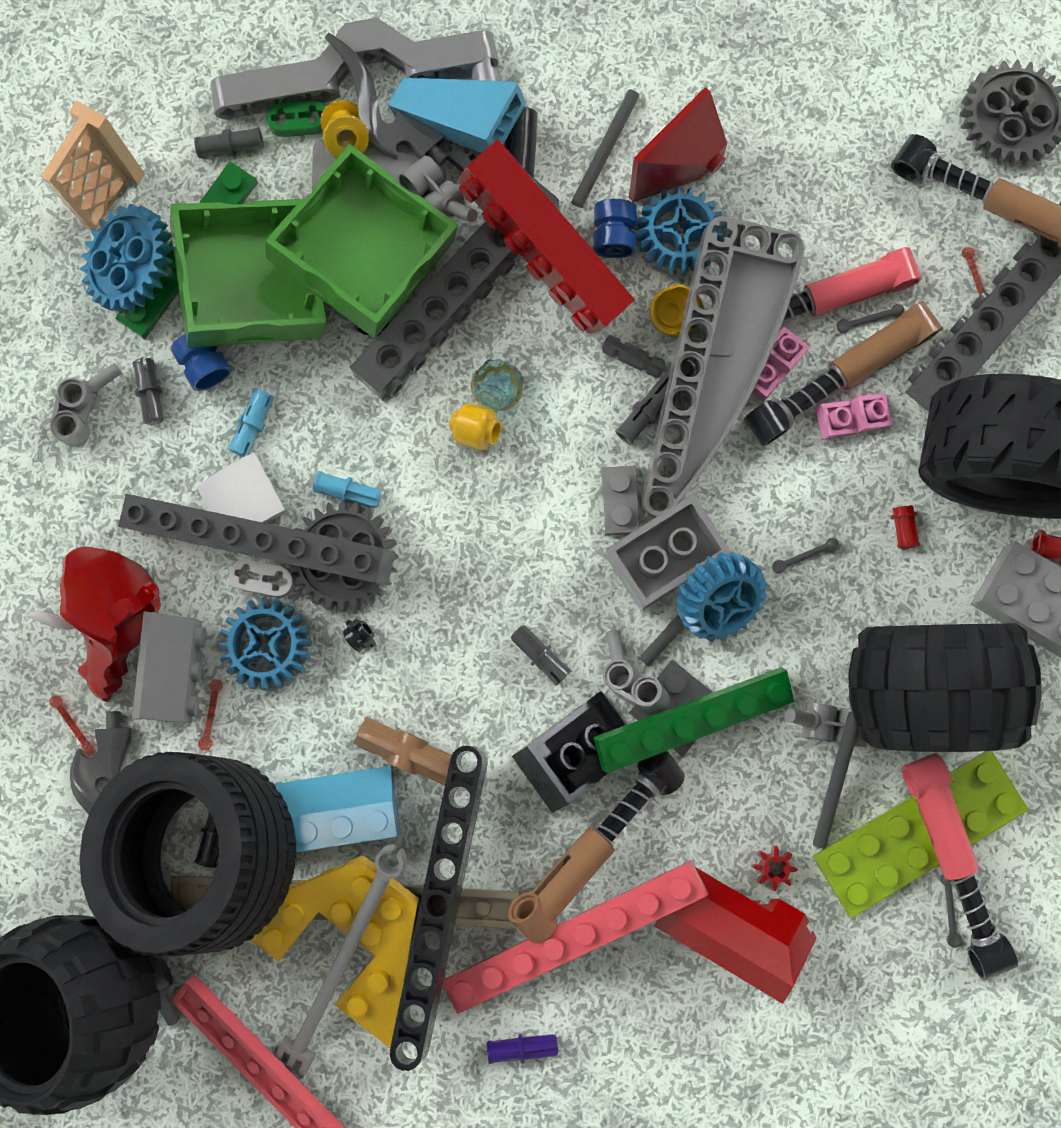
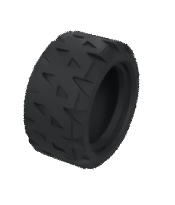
[918,374,1061,519]

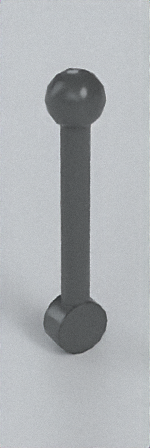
[837,304,905,333]
[772,538,839,574]
[940,874,962,948]

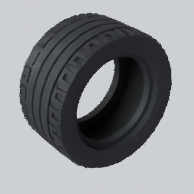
[79,752,296,957]

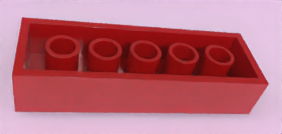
[456,139,635,334]

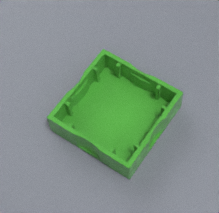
[265,144,459,339]
[170,199,327,348]

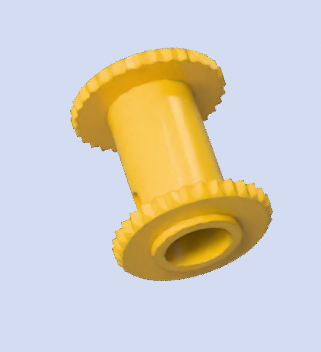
[320,99,370,158]

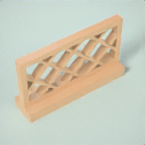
[41,100,145,231]

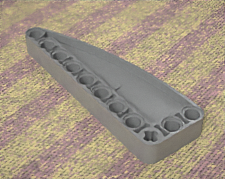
[641,216,804,516]

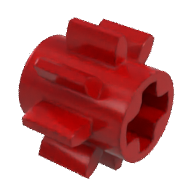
[751,845,798,891]

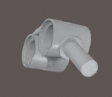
[398,155,478,222]
[50,363,122,447]
[603,630,670,715]
[784,702,867,747]

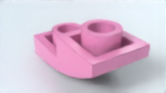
[752,326,810,402]
[815,393,893,440]

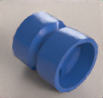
[593,198,637,258]
[170,334,232,391]

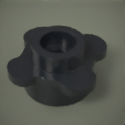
[343,619,376,652]

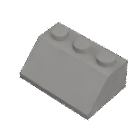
[132,612,206,723]

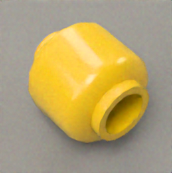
[449,403,502,451]

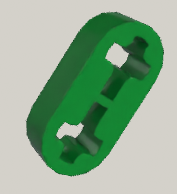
[266,100,325,137]

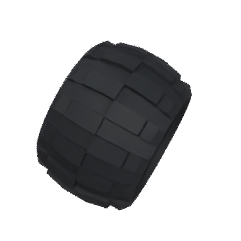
[848,623,1042,752]
[0,914,161,1115]

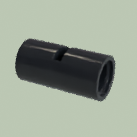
[504,107,538,177]

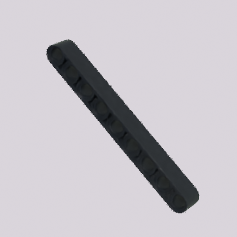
[390,746,488,1071]

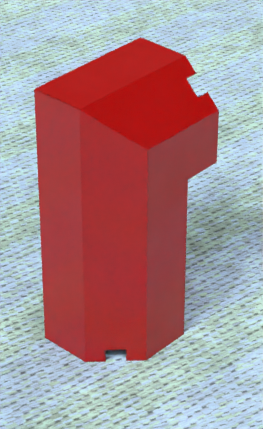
[654,867,817,1004]

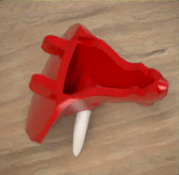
[27,546,161,702]

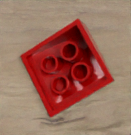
[628,87,727,202]

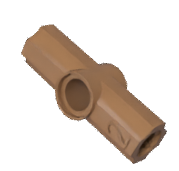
[354,717,452,786]

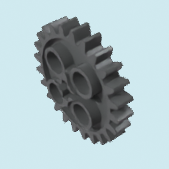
[959,60,1061,167]
[288,501,399,612]

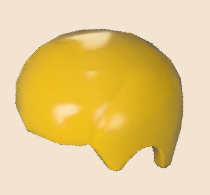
[649,284,703,337]

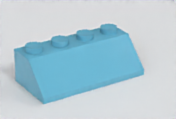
[274,766,401,852]

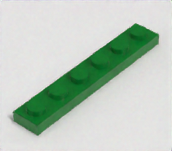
[115,161,258,339]
[593,667,794,774]

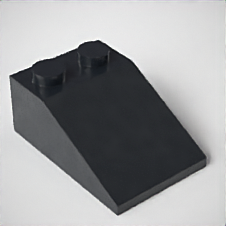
[512,691,626,813]

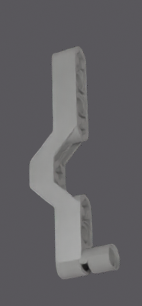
[210,18,502,120]

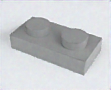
[601,466,639,535]

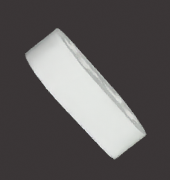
[229,559,295,598]

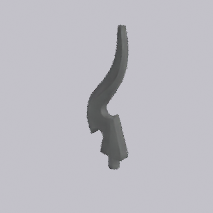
[325,32,449,166]
[70,711,132,815]

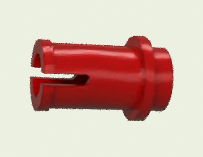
[890,505,920,549]

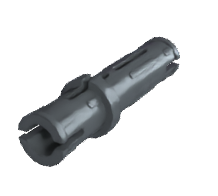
[615,360,695,445]

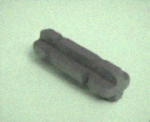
[602,335,666,378]

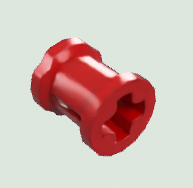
[1031,529,1061,565]

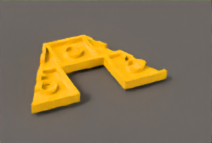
[251,855,420,1048]

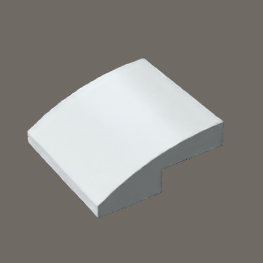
[197,452,286,523]

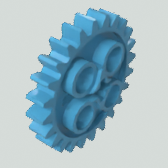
[80,204,174,313]

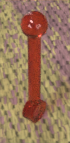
[961,247,985,296]
[198,679,223,751]
[49,695,96,756]

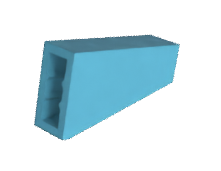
[388,78,527,153]

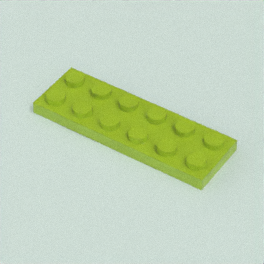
[812,751,1029,918]

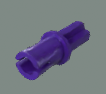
[487,1034,559,1064]

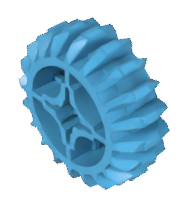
[636,186,724,277]
[675,551,768,642]
[218,598,312,691]

